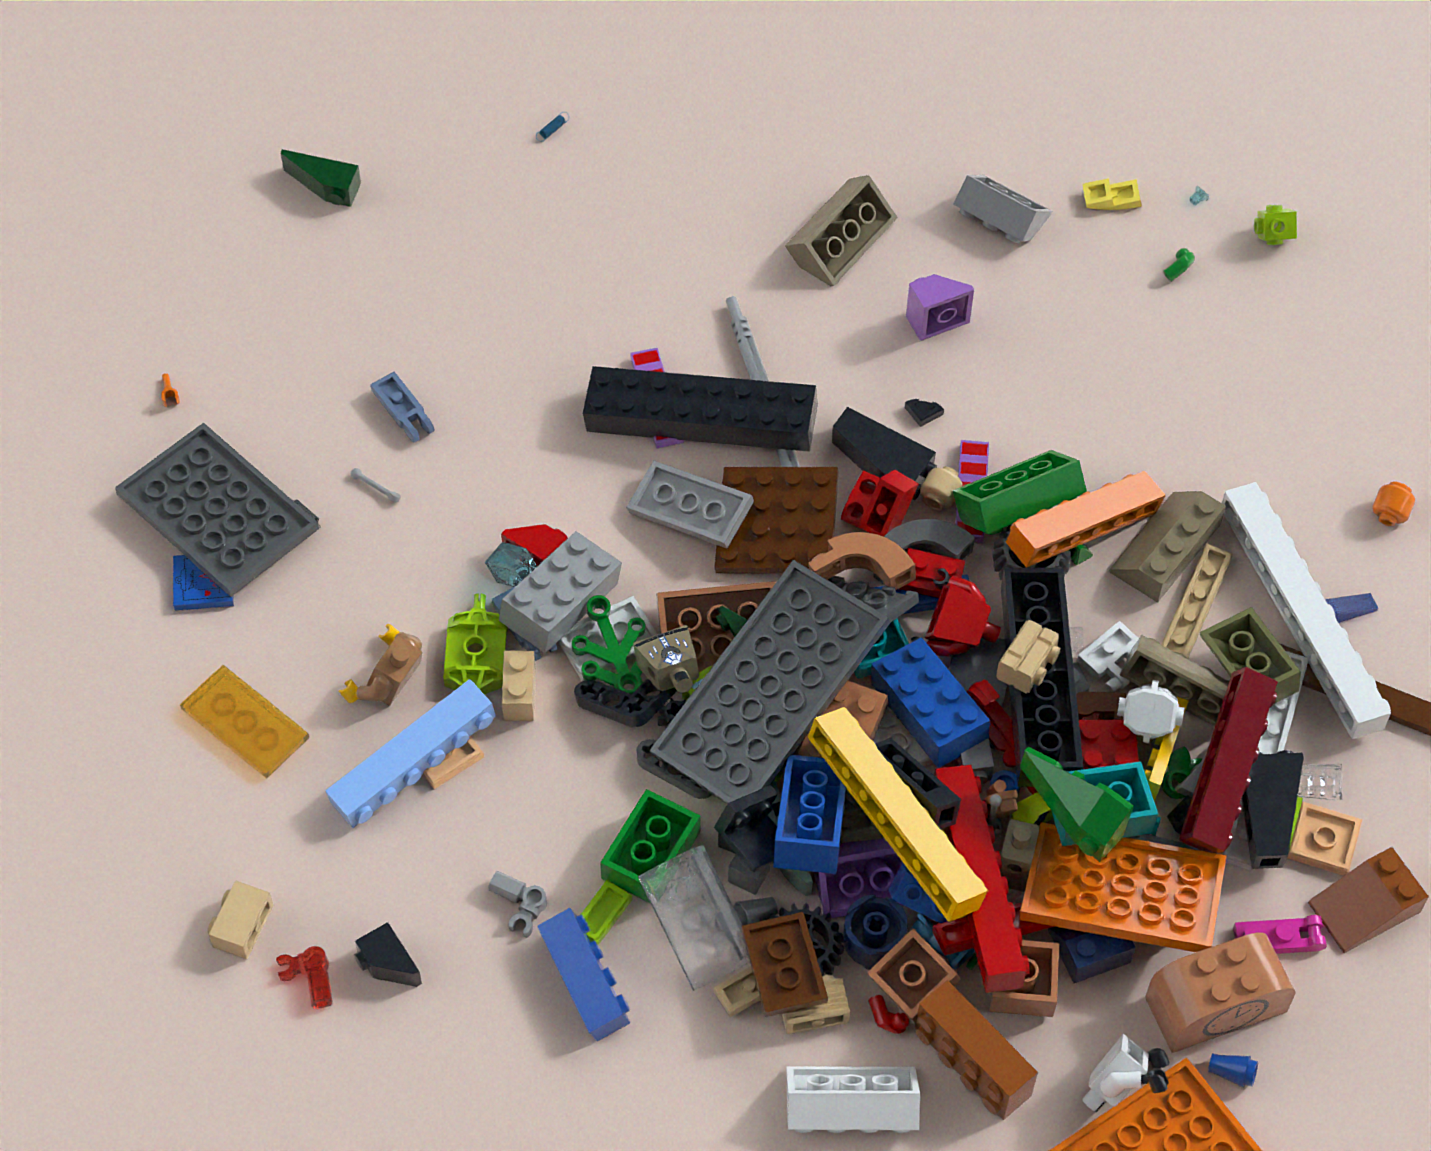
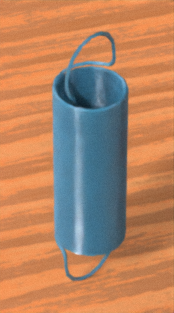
[536,112,569,141]

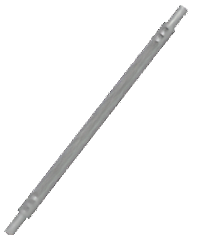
[726,296,800,467]

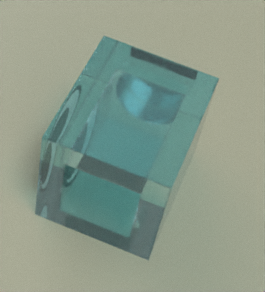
[485,542,537,587]

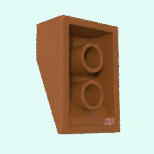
[1308,847,1429,953]

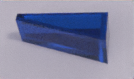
[1325,593,1378,623]

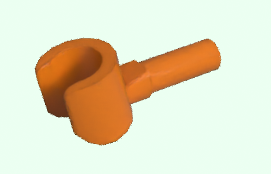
[161,373,180,407]

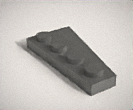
[828,576,919,622]

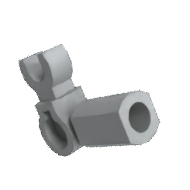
[488,871,547,938]

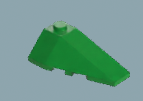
[1020,747,1134,862]

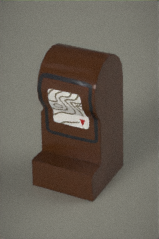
[1076,692,1126,720]

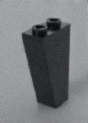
[832,407,937,501]
[875,738,961,830]
[1241,750,1304,869]

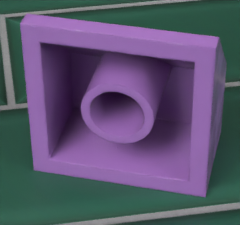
[906,274,974,341]

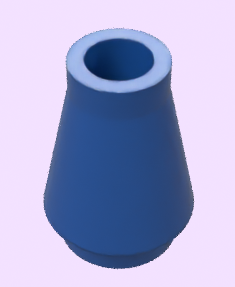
[1208,1053,1258,1088]

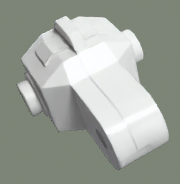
[1117,680,1184,743]

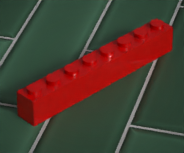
[934,764,1030,993]

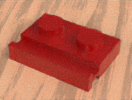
[899,548,966,598]

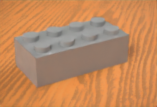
[499,531,622,653]

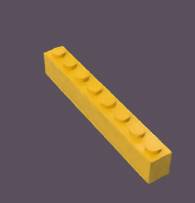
[808,707,988,922]

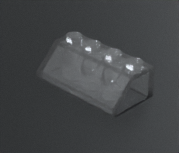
[638,845,750,991]

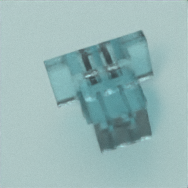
[1189,185,1209,205]

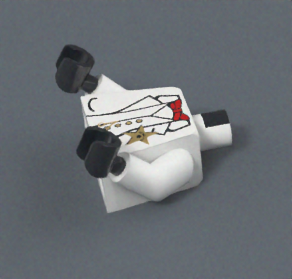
[1082,1034,1169,1112]

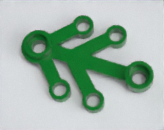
[572,595,646,694]

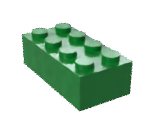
[952,450,1087,535]

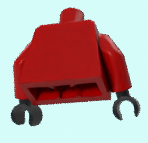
[911,568,1001,657]

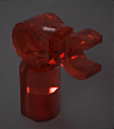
[276,946,333,1009]

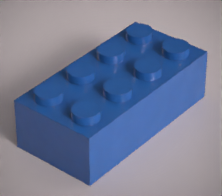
[871,637,990,768]
[773,755,847,874]

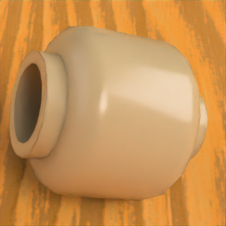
[920,466,963,511]

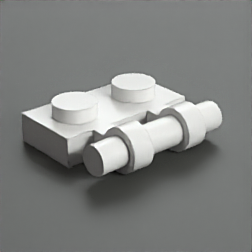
[1077,621,1139,692]

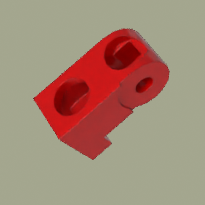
[841,470,880,529]

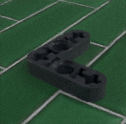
[574,678,677,727]

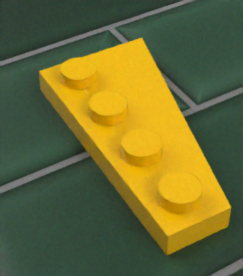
[1145,697,1189,802]

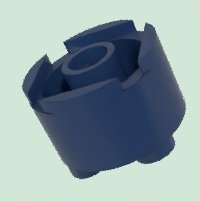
[843,895,908,970]

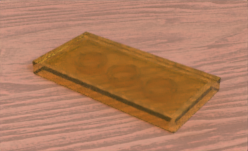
[180,665,309,779]

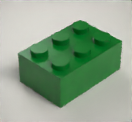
[600,789,701,906]

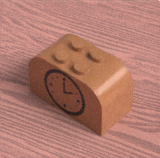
[1145,933,1296,1053]

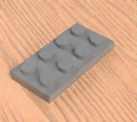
[626,461,754,548]

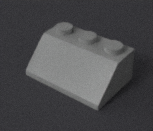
[953,175,1052,243]

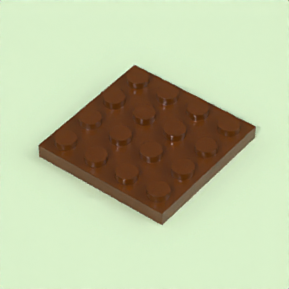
[714,467,839,574]

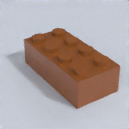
[915,980,1038,1120]

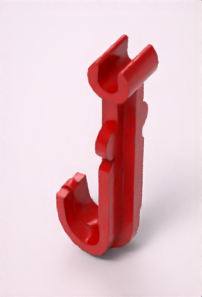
[966,679,1038,795]

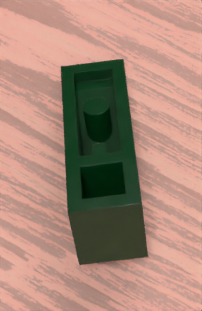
[280,149,361,207]

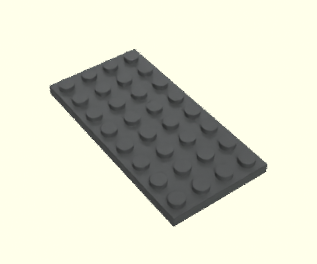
[650,560,891,804]

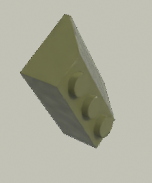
[1200,607,1301,704]

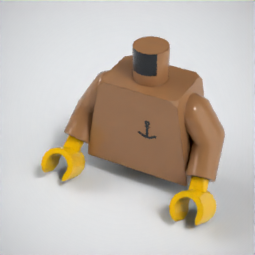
[339,624,423,706]

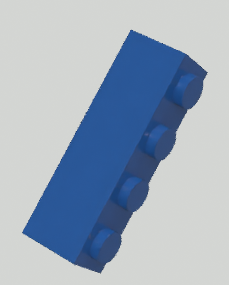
[537,908,630,1041]

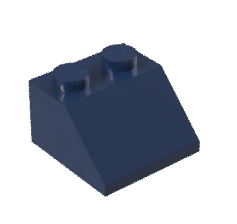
[1047,927,1136,983]

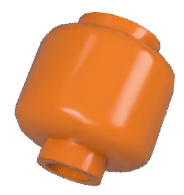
[1372,481,1415,526]

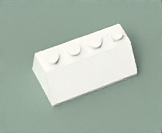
[787,1066,920,1133]

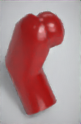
[868,995,910,1034]

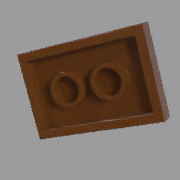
[741,912,828,1017]

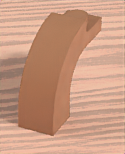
[808,532,916,590]

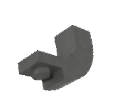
[873,519,975,584]

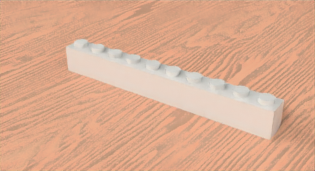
[1222,482,1391,739]

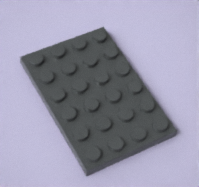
[115,422,319,597]

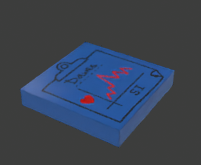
[173,555,234,611]

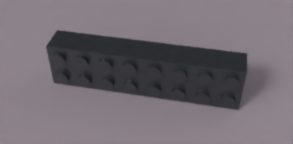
[582,366,818,452]
[1001,567,1083,787]

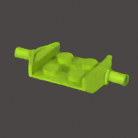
[443,593,508,695]

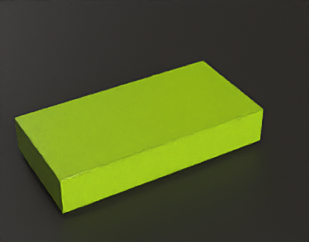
[580,880,633,945]

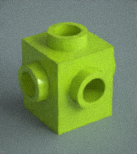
[1254,205,1297,245]

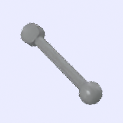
[351,468,401,502]

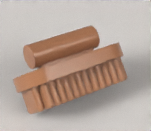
[983,780,1018,820]

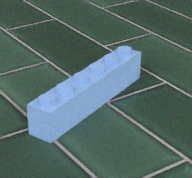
[325,679,496,828]

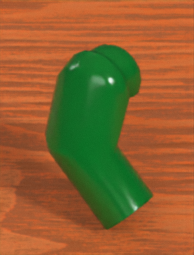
[1163,248,1195,282]

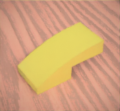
[1082,178,1142,210]

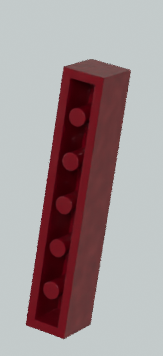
[1179,667,1278,854]

